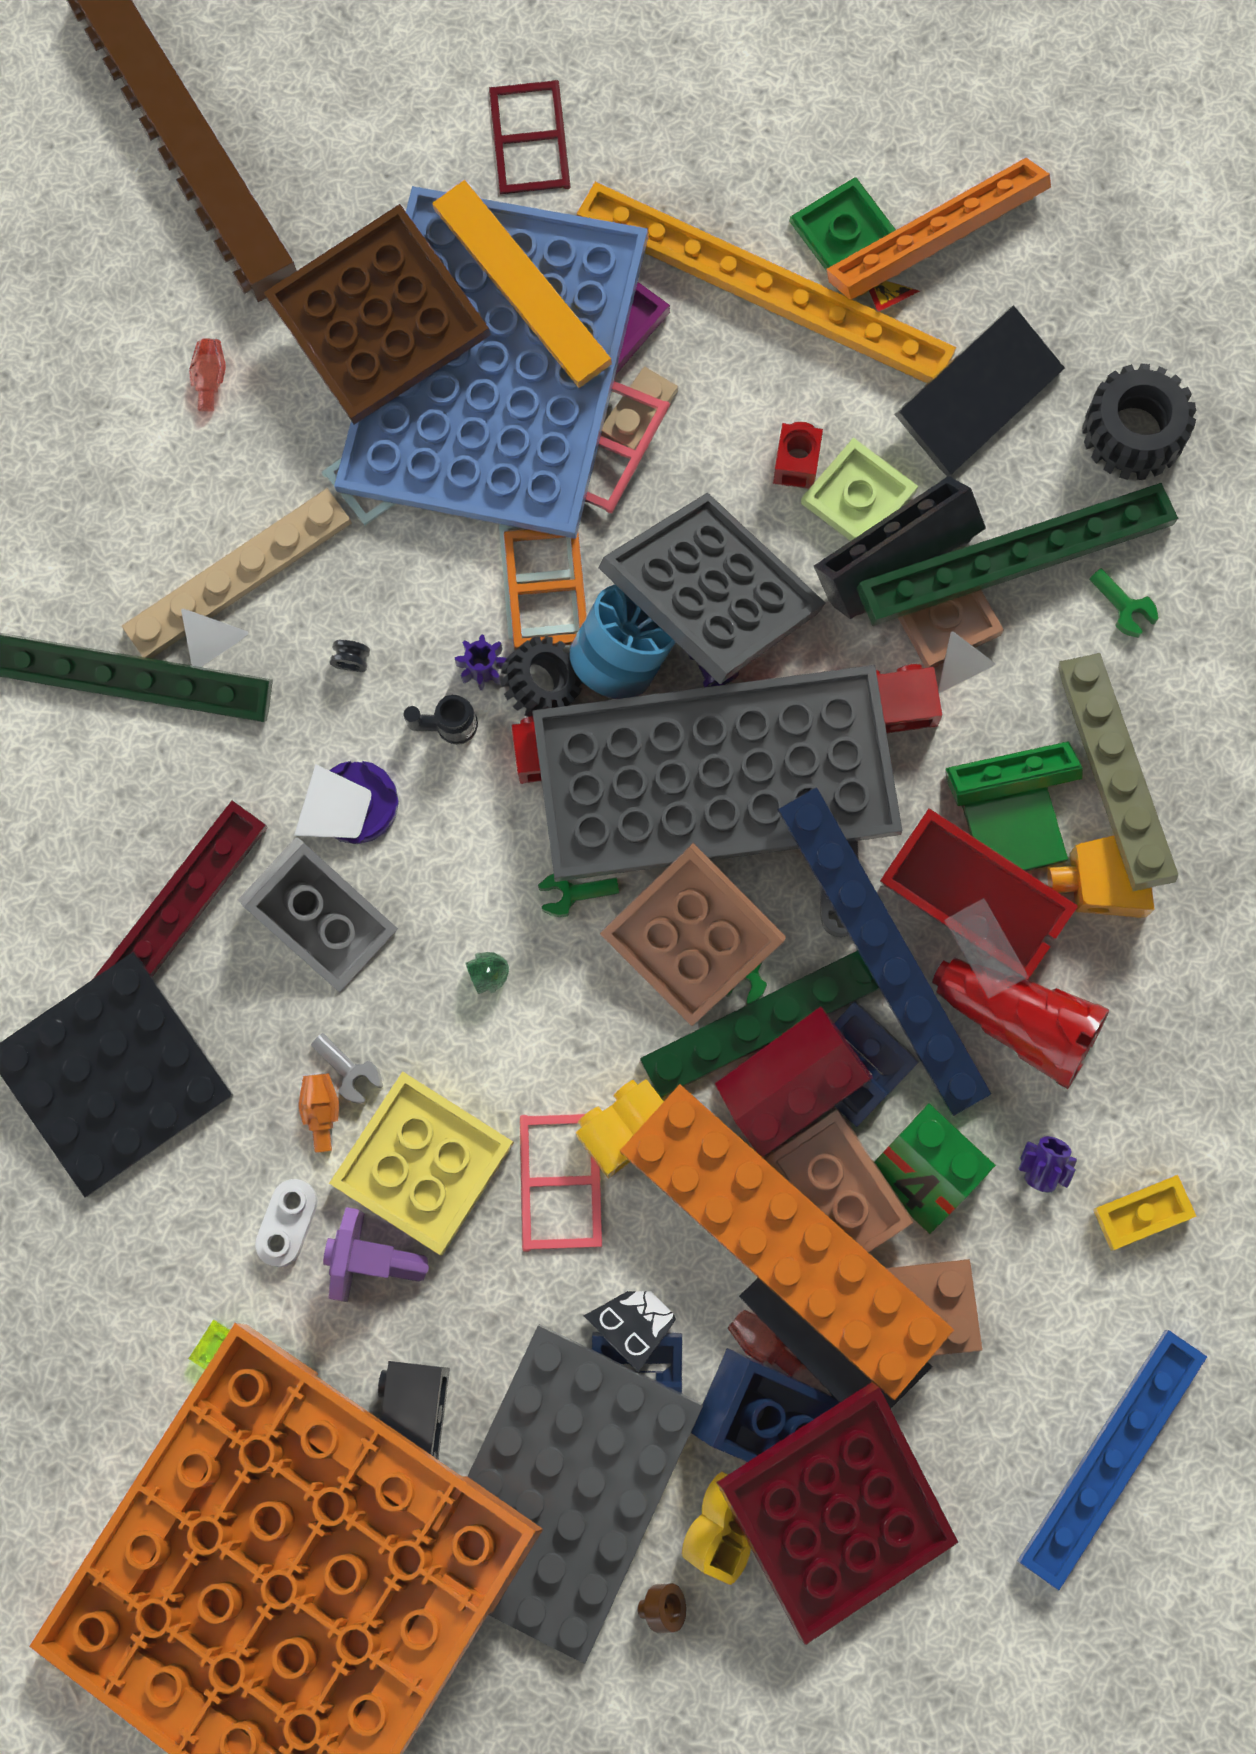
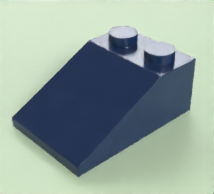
[691,1348,839,1462]

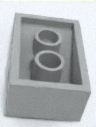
[238,837,398,992]

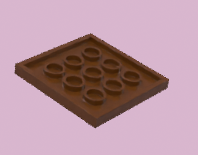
[263,204,491,425]

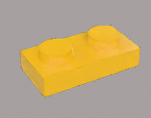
[1093,1175,1197,1251]

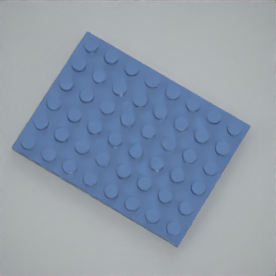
[334,186,649,539]

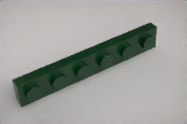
[640,951,879,1098]

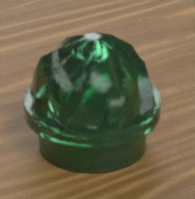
[465,952,509,994]

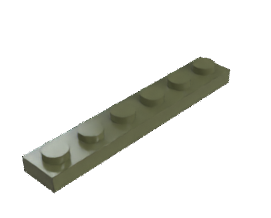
[1058,653,1179,891]

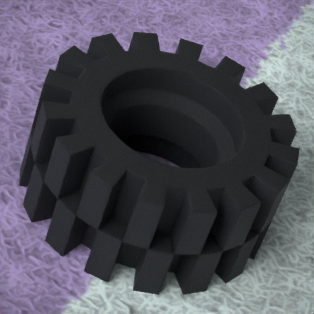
[500,636,583,717]

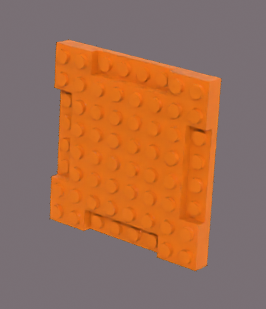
[29,1323,543,1754]

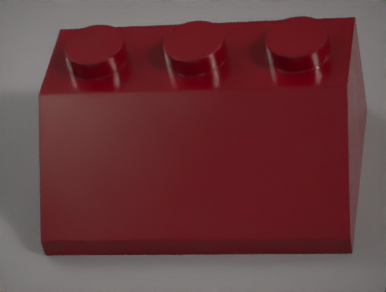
[715,1006,873,1157]

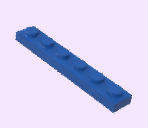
[1017,1330,1207,1590]

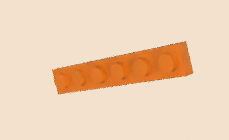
[826,158,1051,300]

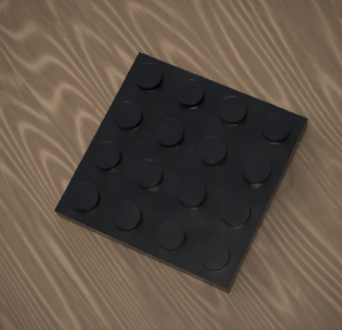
[0,952,233,1198]

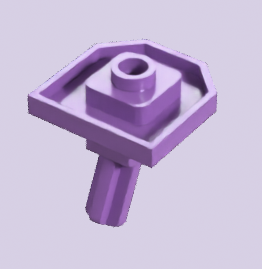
[323,1207,429,1302]

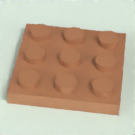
[600,843,786,1026]

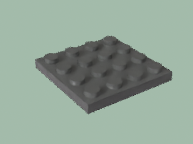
[598,492,826,684]

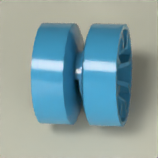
[569,585,676,699]

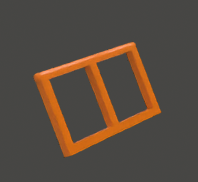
[504,529,587,650]

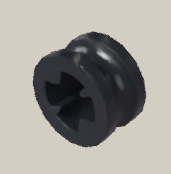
[329,640,370,672]

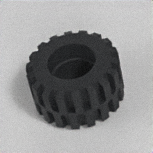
[1082,363,1197,480]

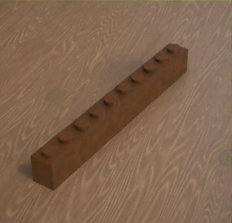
[66,0,297,302]

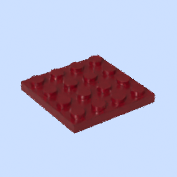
[716,1382,959,1645]

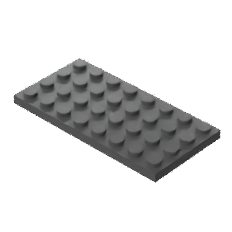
[533,665,903,882]

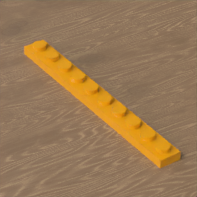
[577,182,957,383]

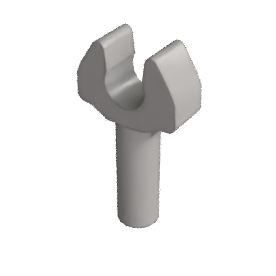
[311,1033,383,1104]

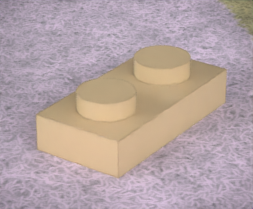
[601,366,678,450]

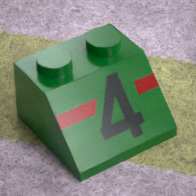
[874,1103,996,1234]

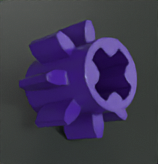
[455,634,507,690]
[1018,1136,1077,1193]

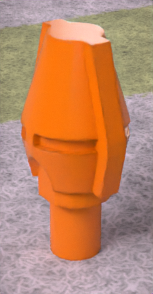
[299,1073,339,1153]

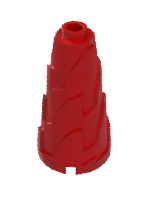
[932,958,1109,1089]

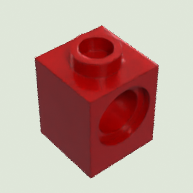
[773,422,823,489]

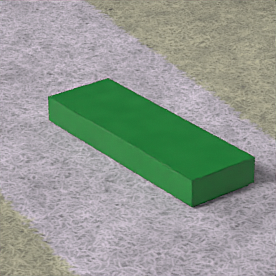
[945,741,1083,806]

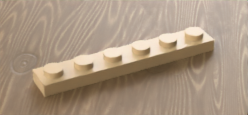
[121,488,352,658]

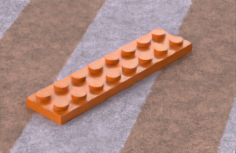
[620,1084,954,1400]

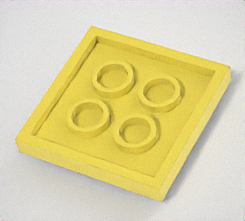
[329,1071,514,1256]

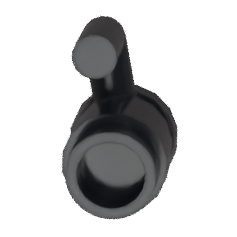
[403,695,478,745]

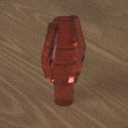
[189,338,226,411]
[727,1310,802,1377]

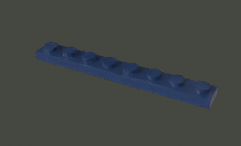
[777,787,991,1116]

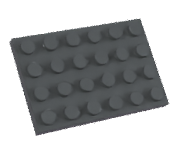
[467,1324,703,1664]

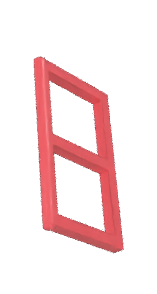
[585,381,670,513]
[520,1114,602,1252]

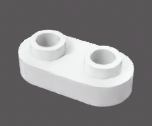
[255,1179,318,1267]

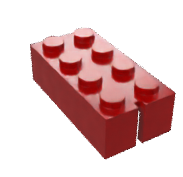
[880,808,1078,980]

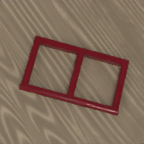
[489,80,571,195]

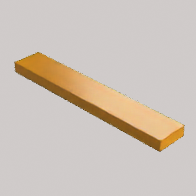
[432,179,612,388]

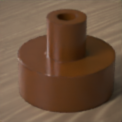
[638,1583,687,1633]

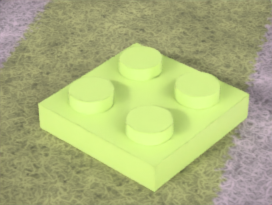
[801,438,918,541]

